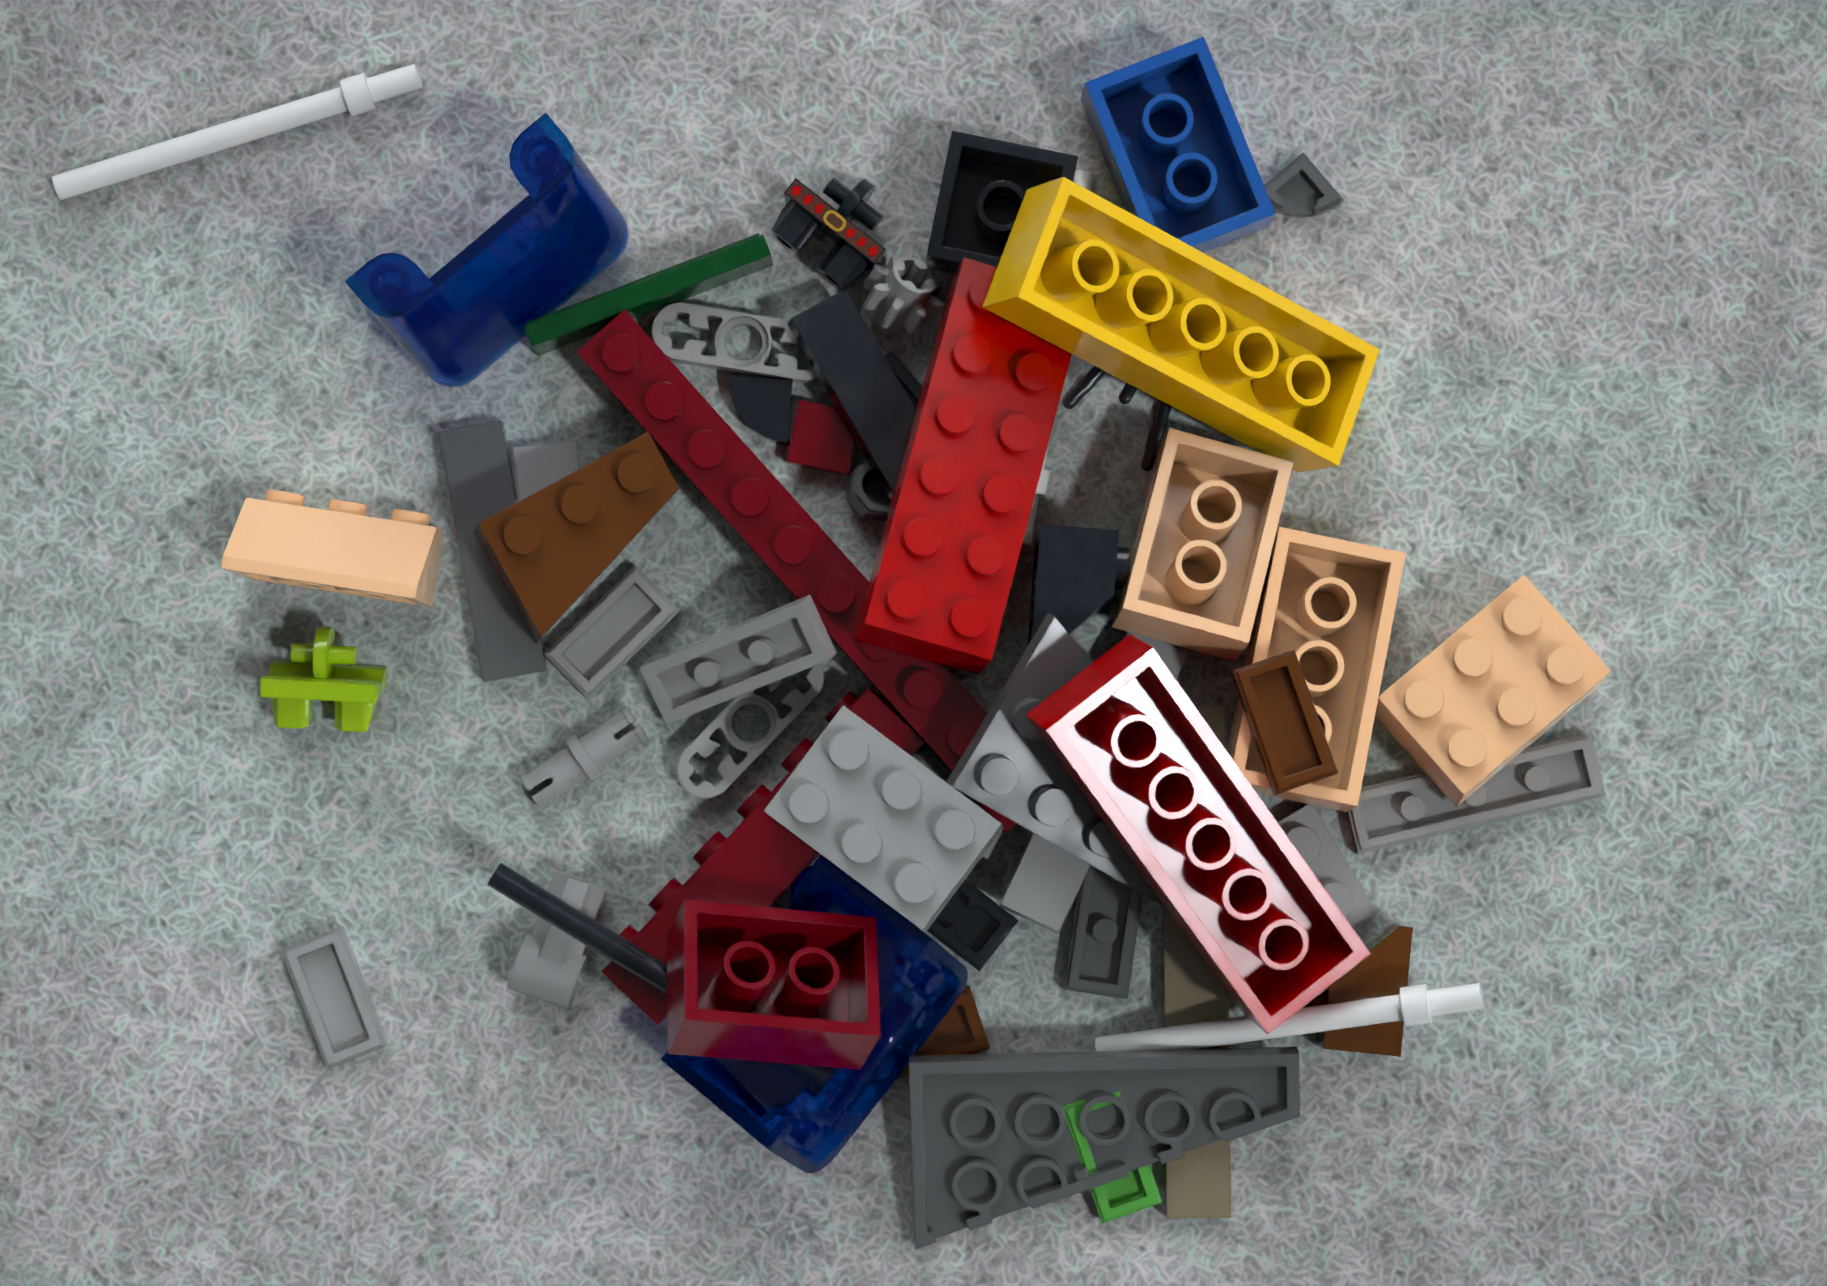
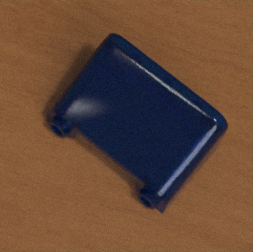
[345,113,629,388]
[661,855,968,1174]

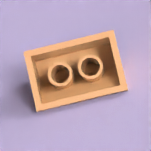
[221,490,445,607]

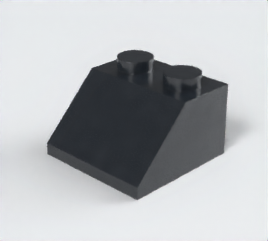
[1027,524,1129,647]

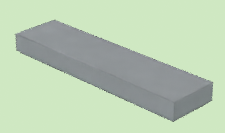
[1346,734,1606,854]

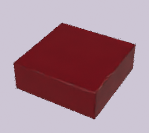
[786,400,856,476]

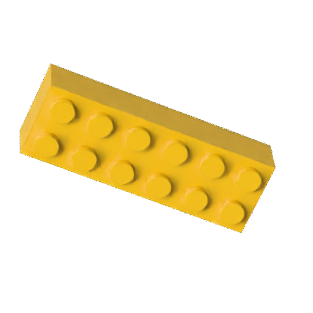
[982,177,1380,472]

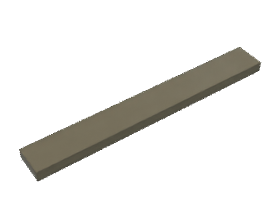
[1162,704,1231,1218]

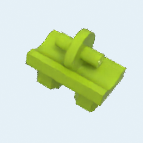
[260,626,387,732]

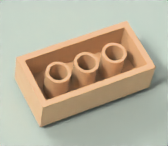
[1228,527,1406,812]

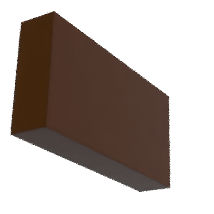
[1230,650,1338,796]

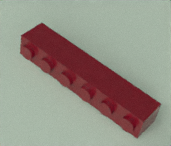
[601,689,924,1025]

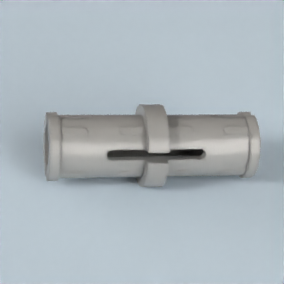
[519,705,649,810]

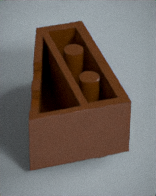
[474,432,679,644]

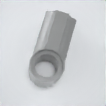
[507,872,607,1010]

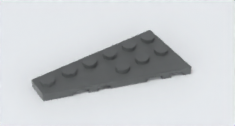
[947,612,1165,907]
[909,1047,1300,1250]

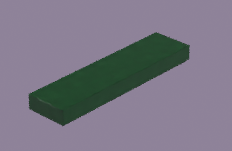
[524,233,774,356]

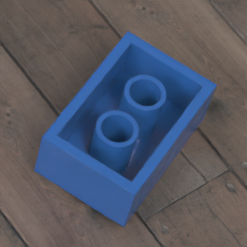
[1080,36,1275,253]

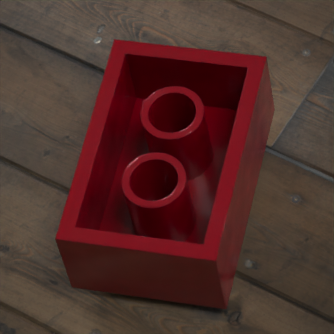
[667,899,881,1070]

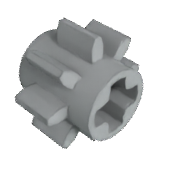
[863,255,944,336]

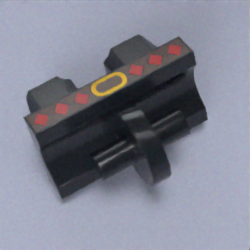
[771,178,886,291]

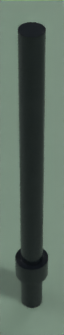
[487,863,833,1089]

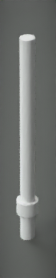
[52,64,423,200]
[1095,983,1484,1051]

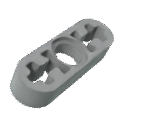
[652,303,820,384]
[677,664,824,798]

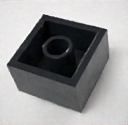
[926,131,1078,274]

